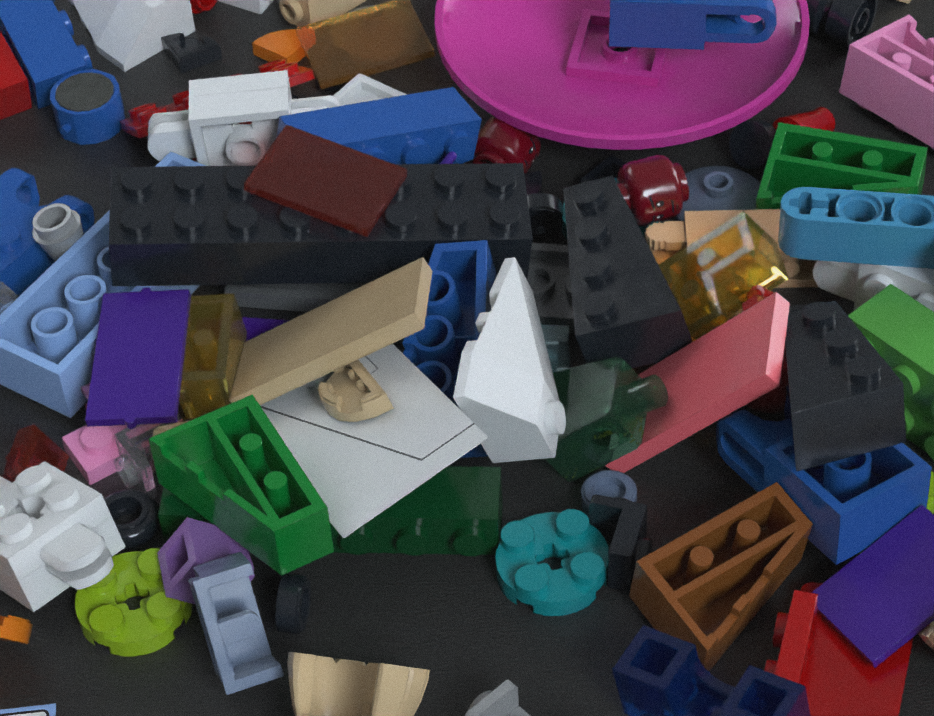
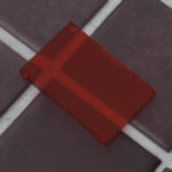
[244,125,407,237]

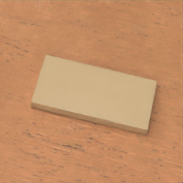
[229,257,433,405]

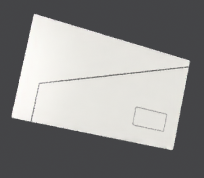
[260,344,488,538]

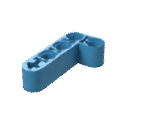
[778,187,934,269]

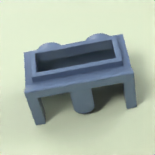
[188,551,284,695]

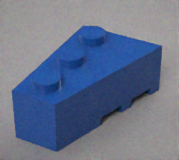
[0,0,93,109]

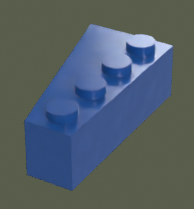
[273,87,482,166]
[403,240,497,458]

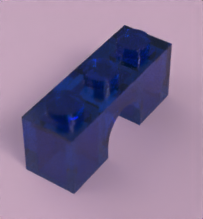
[612,625,811,716]

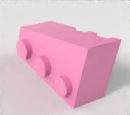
[839,14,934,150]

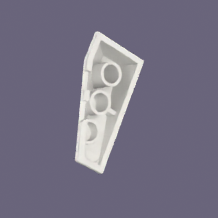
[69,0,195,72]
[453,257,566,463]

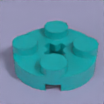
[495,509,609,616]

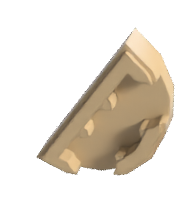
[318,360,394,422]

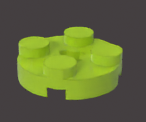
[75,548,192,657]

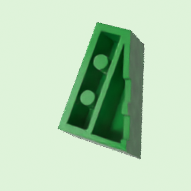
[756,122,928,210]
[148,394,334,575]

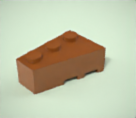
[629,482,813,684]

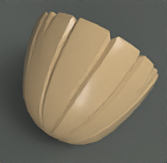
[287,652,430,716]

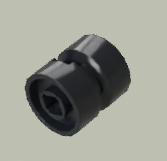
[806,0,878,48]

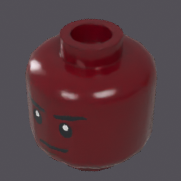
[472,116,541,174]
[617,155,689,226]

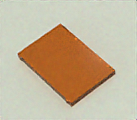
[296,0,435,89]

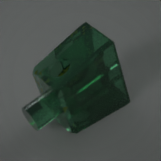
[545,357,668,482]

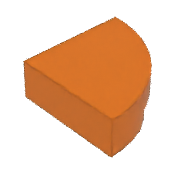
[252,29,317,63]

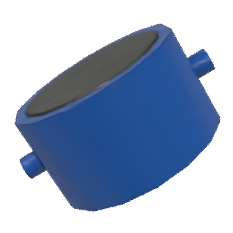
[50,69,125,145]

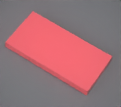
[605,292,790,473]

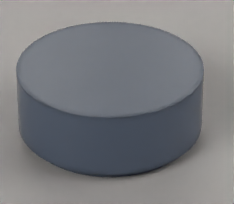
[581,470,637,518]

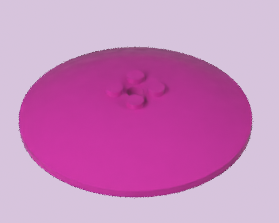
[434,0,810,150]

